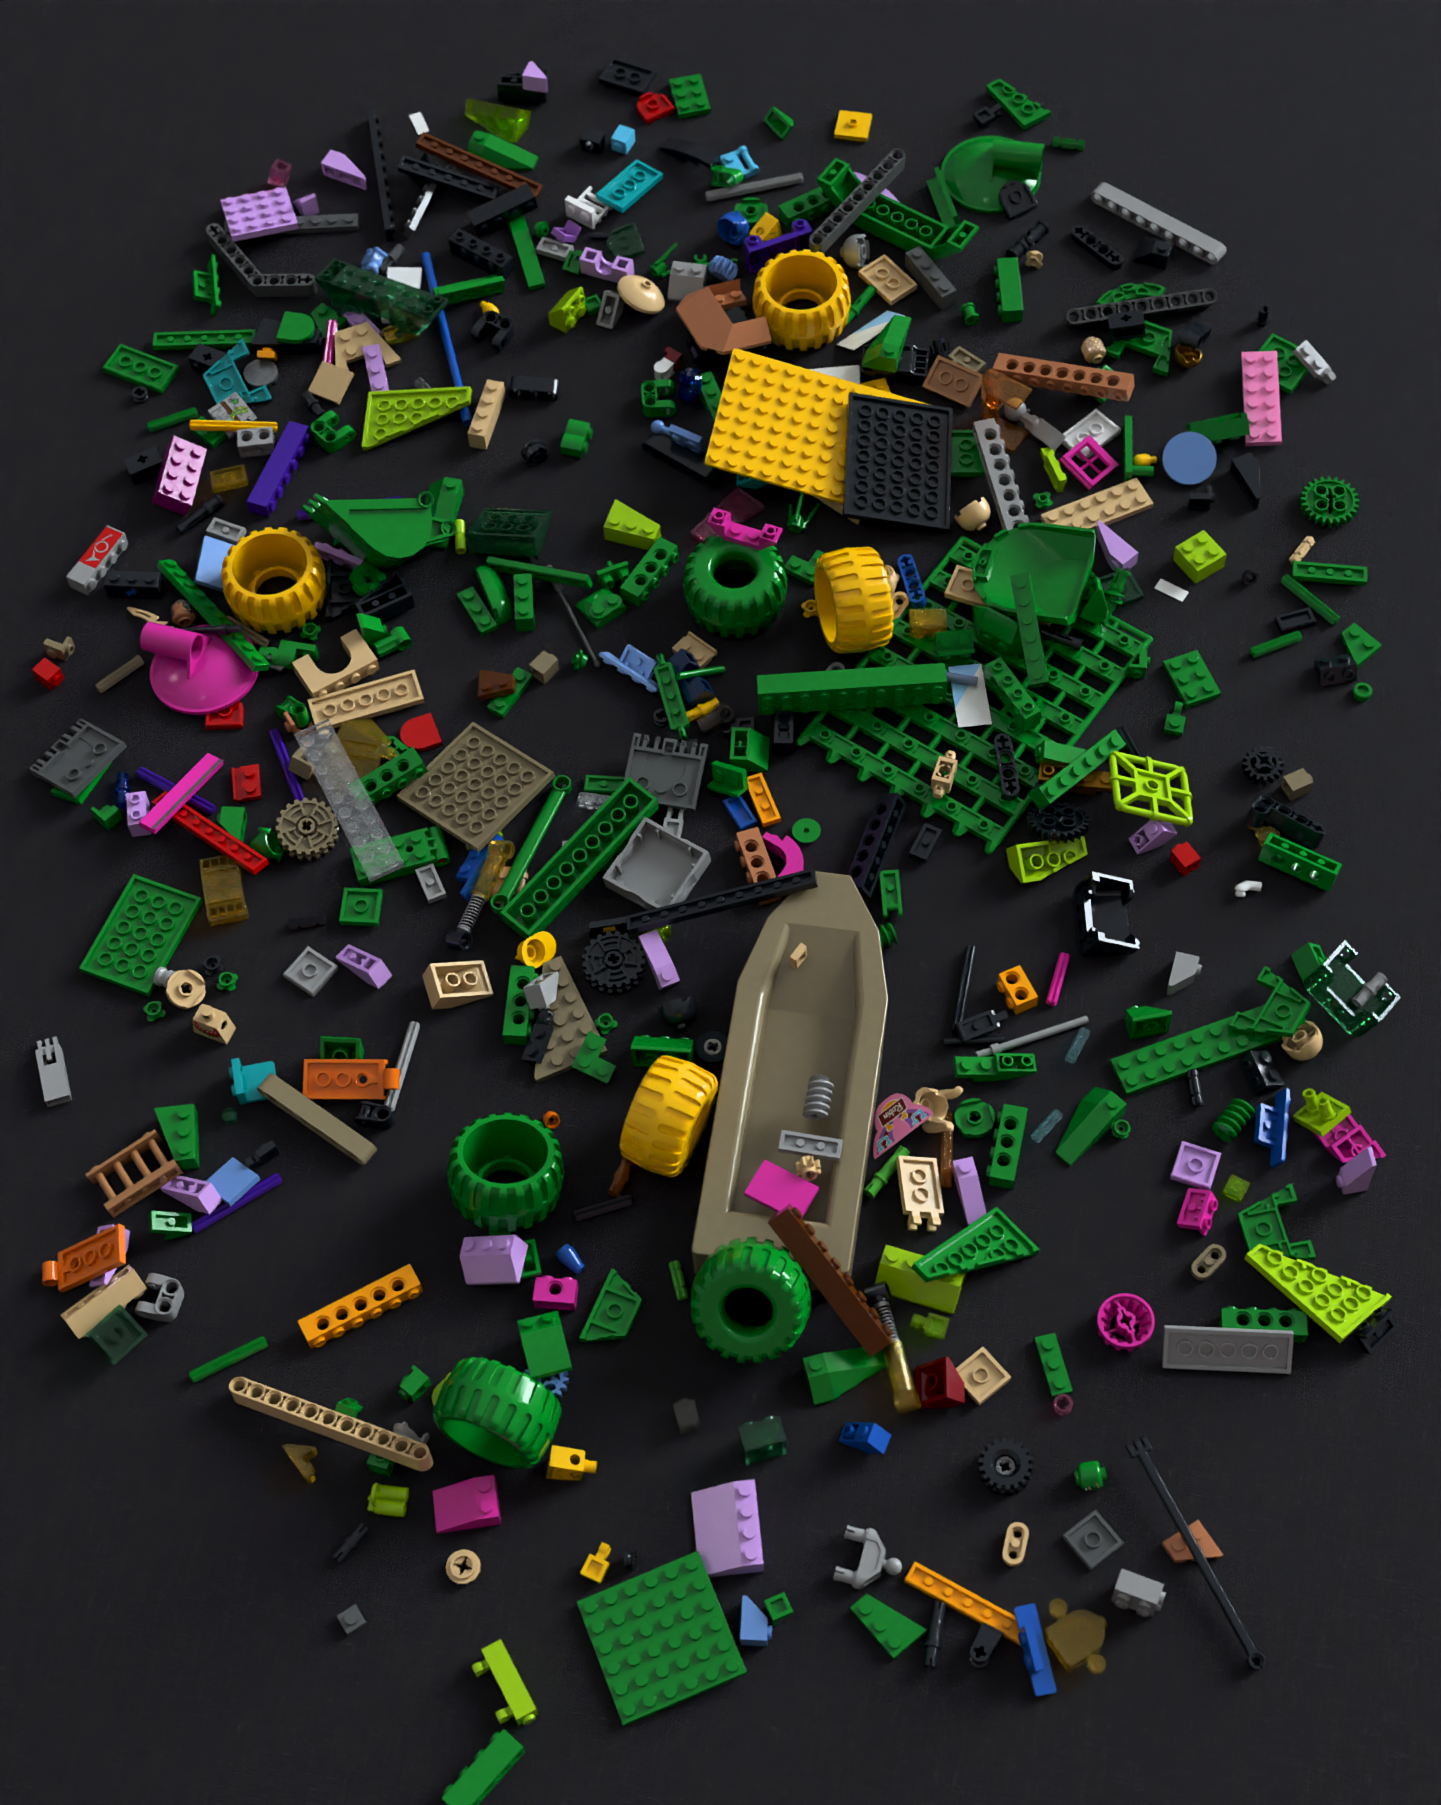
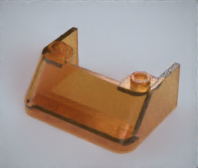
[980,369,1032,453]

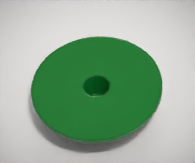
[792,818,821,843]

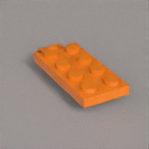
[303,1059,400,1100]
[42,1224,126,1293]

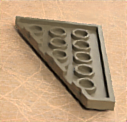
[534,956,608,1084]

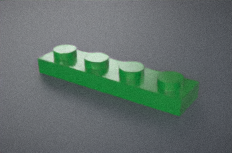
[1292,561,1367,586]

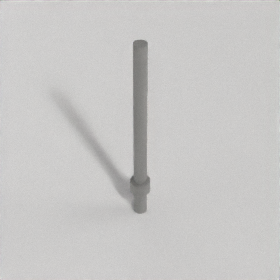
[975,1016,1089,1057]

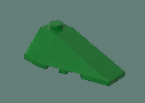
[467,130,539,171]
[425,477,464,549]
[1055,1087,1127,1167]
[803,1347,890,1406]

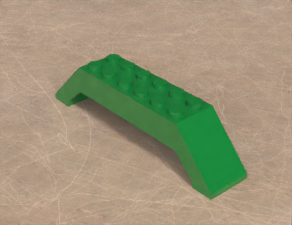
[817,158,979,262]

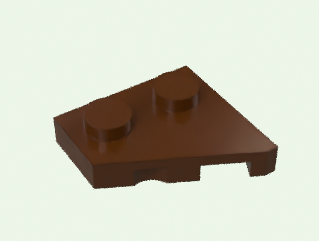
[478,670,516,701]

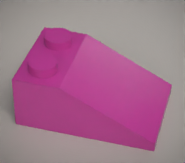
[433,1475,501,1534]

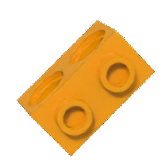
[996,965,1038,1014]

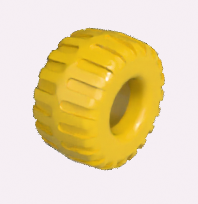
[752,249,851,351]
[221,527,327,635]
[814,547,894,654]
[620,1055,718,1177]

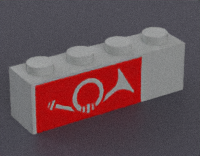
[66,525,129,595]

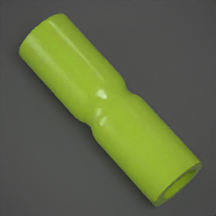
[454,519,466,554]

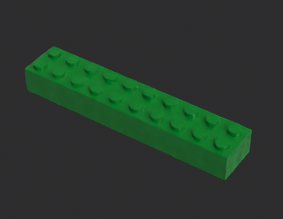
[757,663,947,715]
[500,777,659,940]

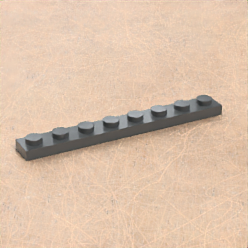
[224,213,359,237]

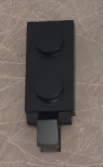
[521,1009,554,1064]
[954,1010,1009,1043]

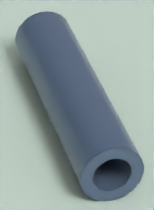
[946,672,978,686]

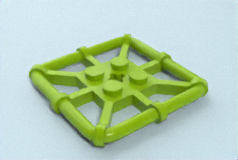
[1109,751,1193,827]

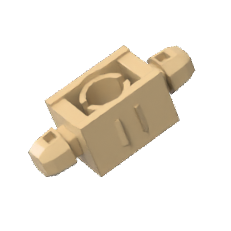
[931,750,958,799]

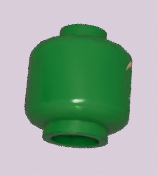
[1074,1461,1107,1491]

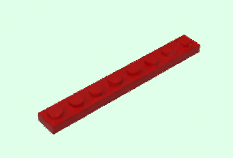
[152,791,269,875]

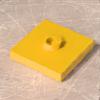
[834,110,872,142]

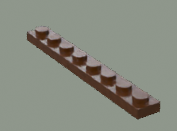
[416,132,543,199]

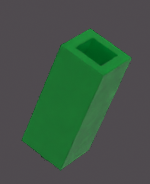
[1035,740,1086,765]

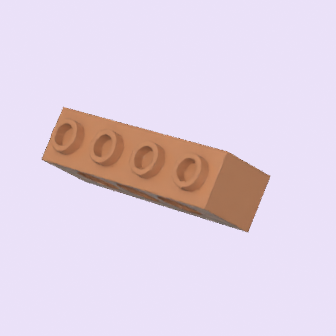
[734,827,781,906]

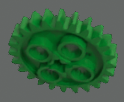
[1299,476,1360,528]

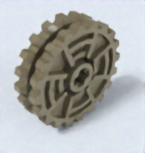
[275,797,339,861]

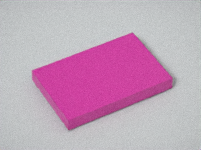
[744,1159,819,1218]

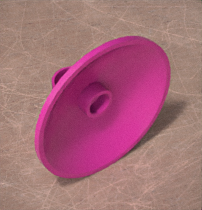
[140,622,259,715]

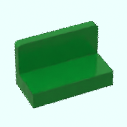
[1291,942,1334,988]

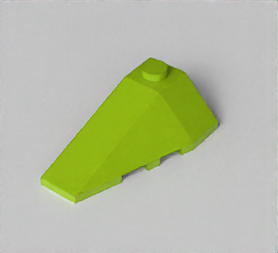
[1006,836,1088,883]

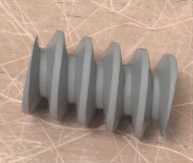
[802,1074,834,1120]

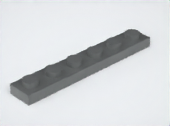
[403,159,448,238]

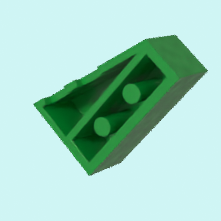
[1185,413,1250,444]
[154,1104,199,1170]

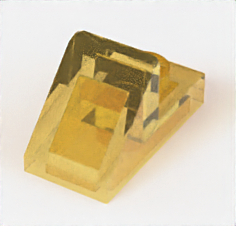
[282,1444,318,1485]

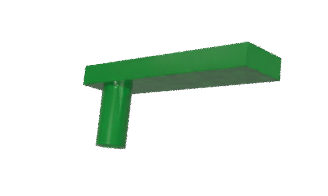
[1123,416,1154,482]

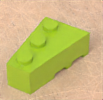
[603,499,661,550]

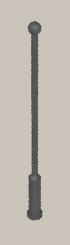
[546,565,601,668]

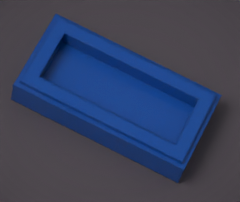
[723,795,757,832]

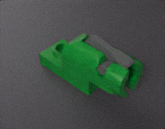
[259,640,319,672]

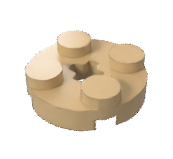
[165,969,206,1010]

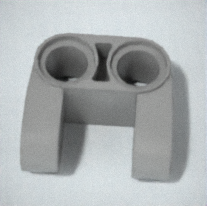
[134,1273,184,1322]

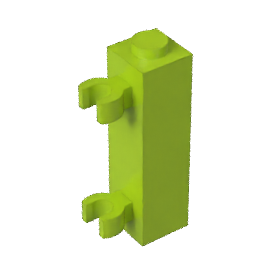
[472,1639,539,1725]

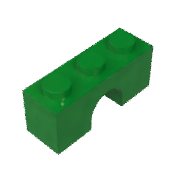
[514,573,535,632]

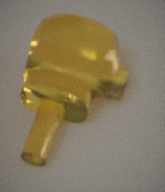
[1248,825,1280,847]

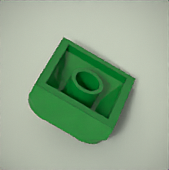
[576,586,627,630]

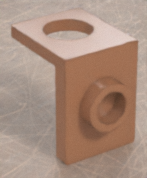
[283,711,315,739]

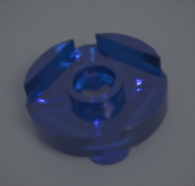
[678,368,702,404]

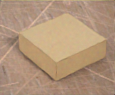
[790,943,807,970]

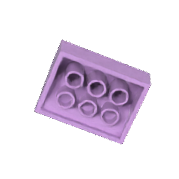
[691,1479,764,1577]

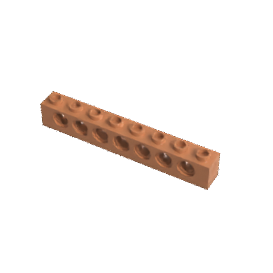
[992,353,1135,402]

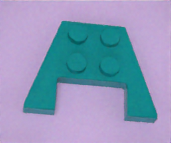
[203,339,273,404]

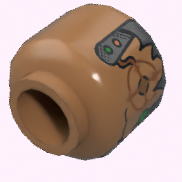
[170,600,196,627]

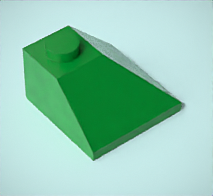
[1124,1006,1172,1039]

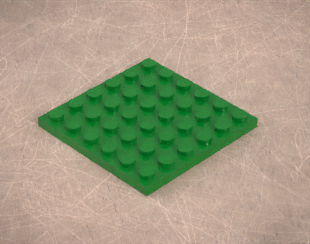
[577,1551,747,1727]

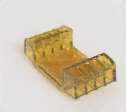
[199,855,249,926]

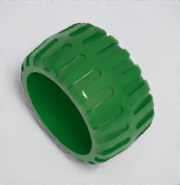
[683,535,787,638]
[447,1113,564,1232]
[690,1237,811,1364]
[433,1357,562,1469]

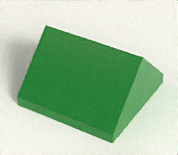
[320,1036,364,1059]

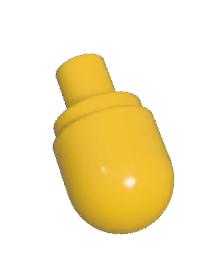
[480,301,499,314]
[1132,454,1157,466]

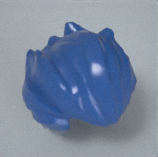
[717,210,750,246]

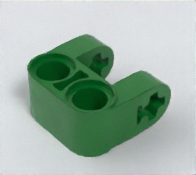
[641,379,676,418]
[311,410,356,453]

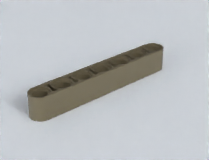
[257,1073,377,1166]

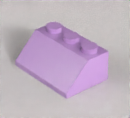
[460,1235,528,1285]

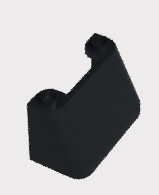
[1073,871,1140,956]

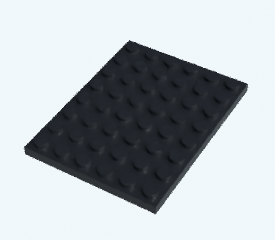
[842,392,953,533]

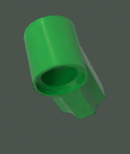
[373,626,412,658]

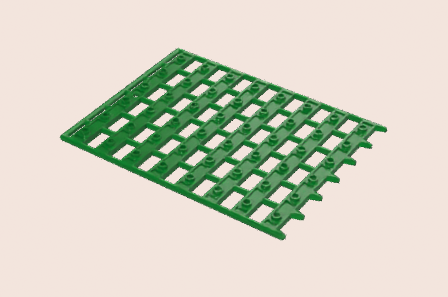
[795,536,1153,855]

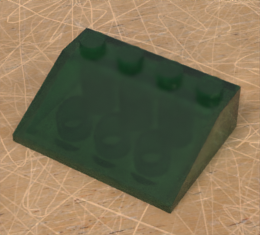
[466,507,552,557]

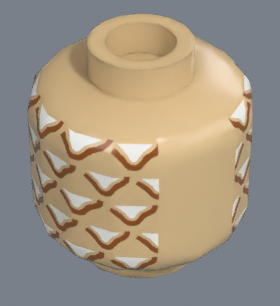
[1081,337,1106,364]

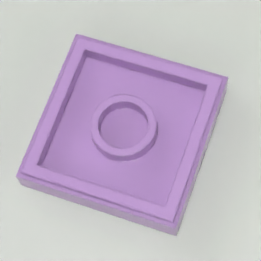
[1170,1141,1221,1190]

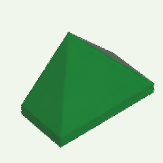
[763,106,793,140]

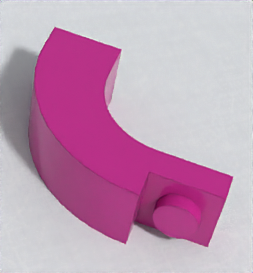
[762,832,804,877]

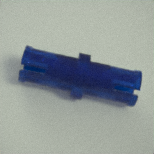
[115,772,130,809]

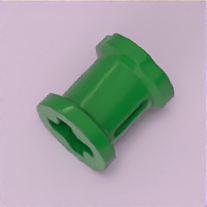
[960,302,980,326]

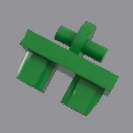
[596,561,630,590]

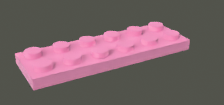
[1241,351,1282,446]

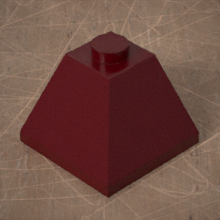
[915,1356,965,1408]

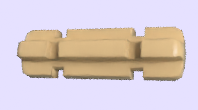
[1289,536,1315,565]

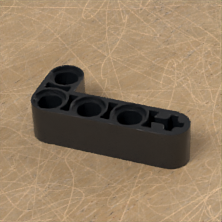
[1245,796,1326,849]

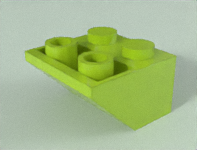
[548,286,586,333]

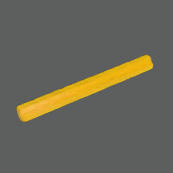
[190,420,277,433]

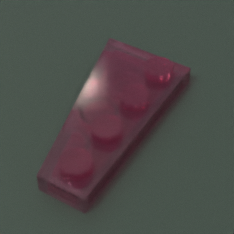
[690,487,764,544]

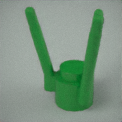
[649,242,691,278]
[786,493,821,533]

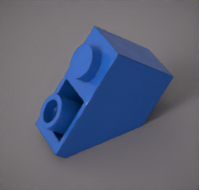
[839,1422,891,1454]

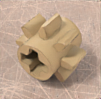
[795,1155,821,1181]

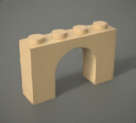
[292,629,380,698]

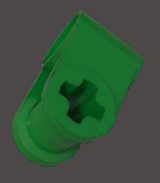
[711,165,744,188]
[275,695,310,727]

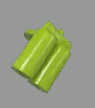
[367,1483,409,1517]

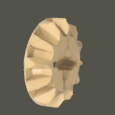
[446,1549,481,1584]

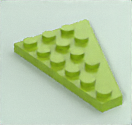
[362,386,472,451]
[1244,1244,1392,1343]

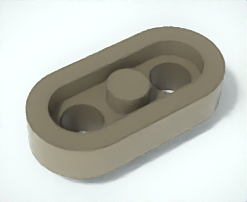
[1191,1244,1226,1281]

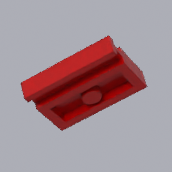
[232,764,262,803]

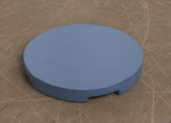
[1162,432,1217,486]

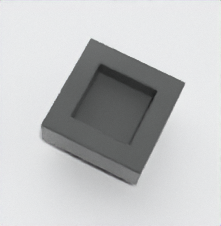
[337,1604,367,1636]

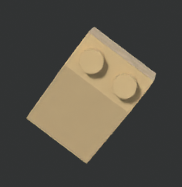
[422,960,493,1009]

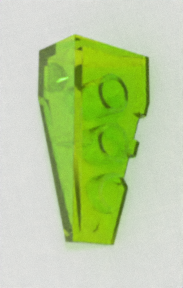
[465,98,531,143]

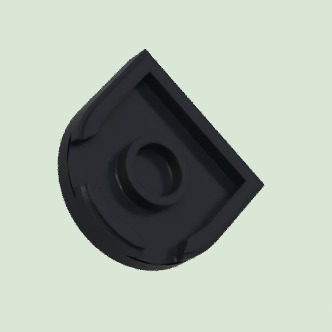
[999,180,1038,220]

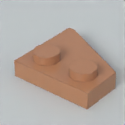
[1162,1520,1223,1563]

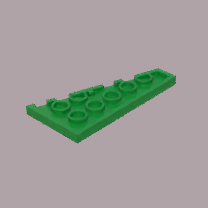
[911,1207,1040,1282]

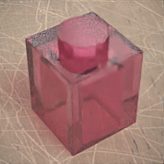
[267,158,292,188]

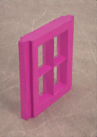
[1059,435,1119,490]

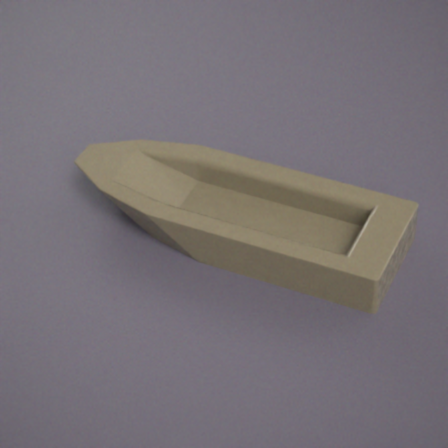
[692,871,888,1291]

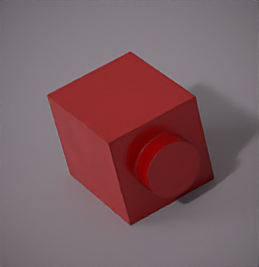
[32,658,64,691]
[1169,841,1201,877]

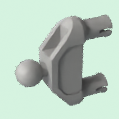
[833,1525,902,1590]

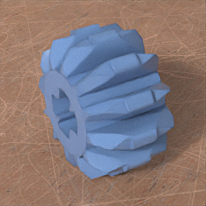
[708,255,738,282]

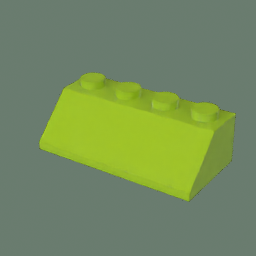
[875,1245,966,1315]

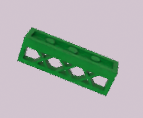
[926,166,961,227]
[433,274,505,306]

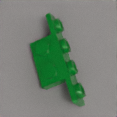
[192,255,221,316]

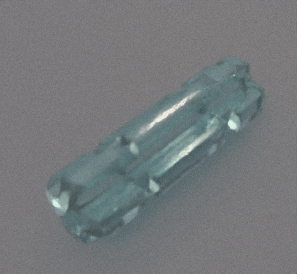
[1065,1027,1090,1063]
[1031,1109,1063,1143]

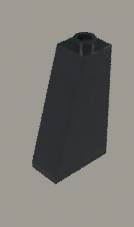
[251,318,325,355]

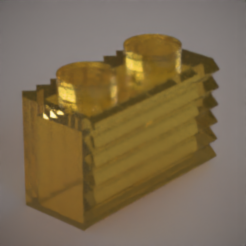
[909,608,947,639]

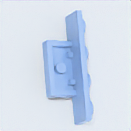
[599,645,660,693]

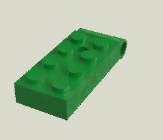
[350,826,450,888]

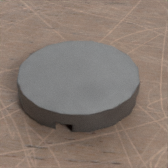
[244,359,279,389]

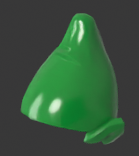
[249,828,283,862]

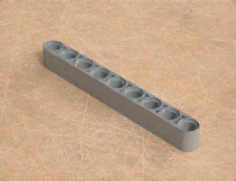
[1090,182,1227,265]

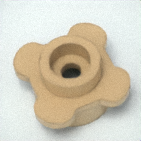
[1025,251,1043,268]

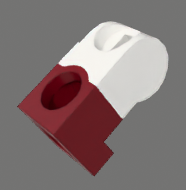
[654,346,683,380]

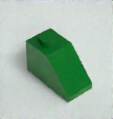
[356,613,388,648]
[217,806,248,842]

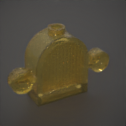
[1043,1599,1108,1675]

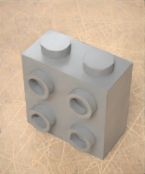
[1111,1568,1166,1617]

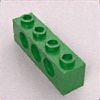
[778,187,836,230]
[620,537,679,607]
[984,657,1041,731]
[349,747,428,810]
[1258,832,1342,892]
[502,965,539,1045]
[986,1104,1028,1189]
[1219,1306,1308,1343]

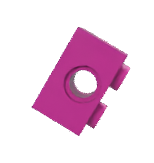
[533,1275,579,1311]

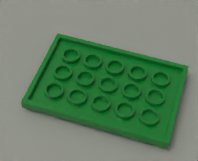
[79,874,203,997]

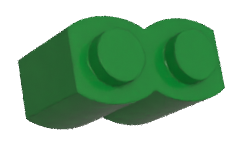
[560,419,593,458]

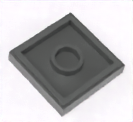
[1062,1509,1124,1571]

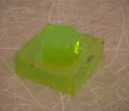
[1222,1174,1250,1203]

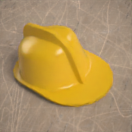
[515,931,556,968]

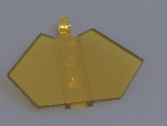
[322,718,398,796]

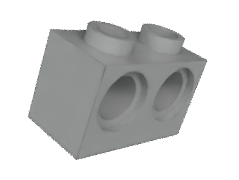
[237,426,275,458]

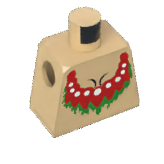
[192,1004,236,1045]

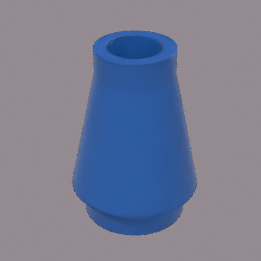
[556,1244,586,1275]

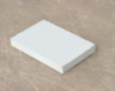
[1061,409,1121,461]

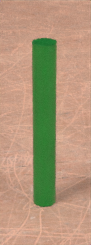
[677,665,725,680]

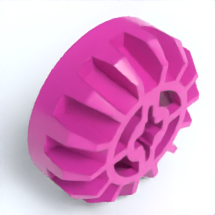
[1096,1293,1155,1352]

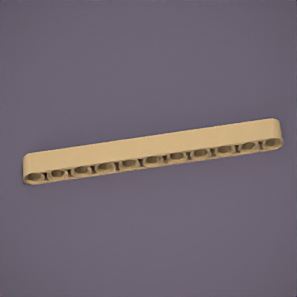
[229,1377,433,1471]

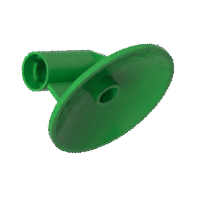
[941,136,1044,214]

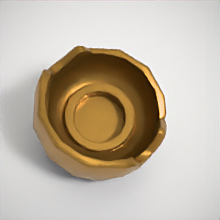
[1175,345,1202,368]

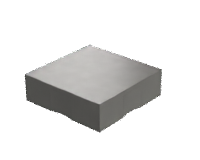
[603,817,711,910]

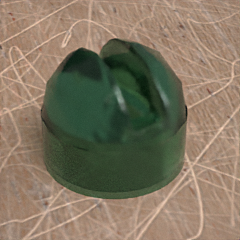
[222,1107,239,1125]

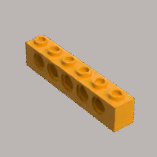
[298,1264,423,1349]

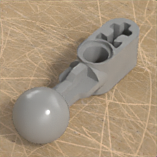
[1004,399,1066,451]

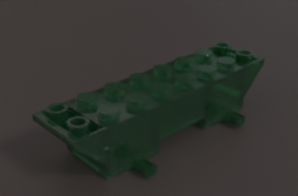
[315,259,450,338]

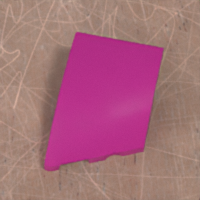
[1312,1114,1386,1163]

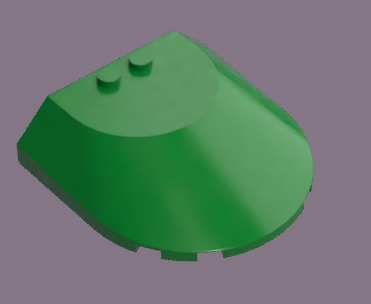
[972,522,1096,626]

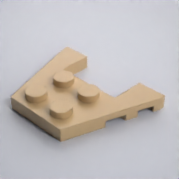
[334,322,401,371]

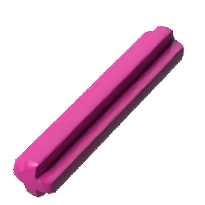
[323,319,338,364]
[1046,952,1070,1006]

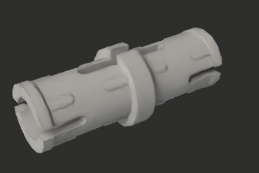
[1351,972,1388,1008]

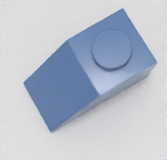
[740,1595,772,1646]

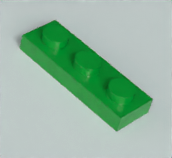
[457,586,498,636]
[487,667,534,718]
[1034,1333,1073,1399]

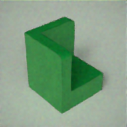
[90,805,123,831]
[764,1592,793,1627]

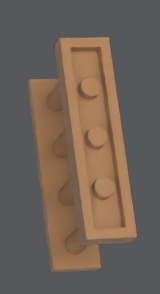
[85,1129,183,1218]

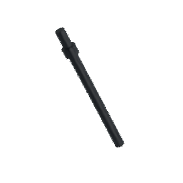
[179,624,243,635]

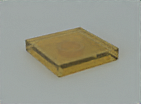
[210,464,249,493]

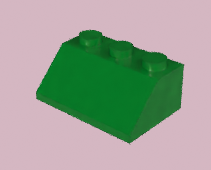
[631,1035,695,1067]

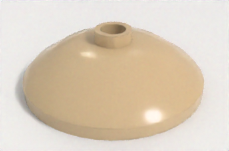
[617,275,665,314]

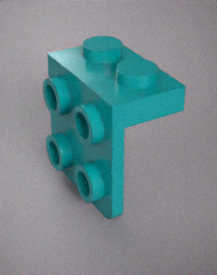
[229,1058,276,1105]

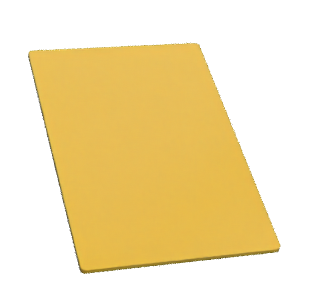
[704,348,930,504]

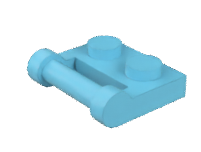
[719,146,760,180]

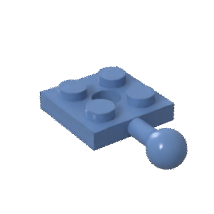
[651,420,708,456]

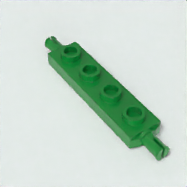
[653,654,690,741]

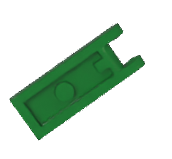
[879,870,903,919]

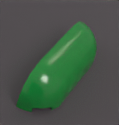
[475,565,513,626]

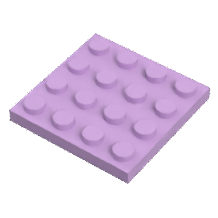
[220,187,299,242]

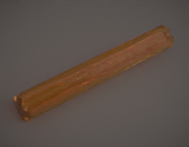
[940,1112,953,1188]

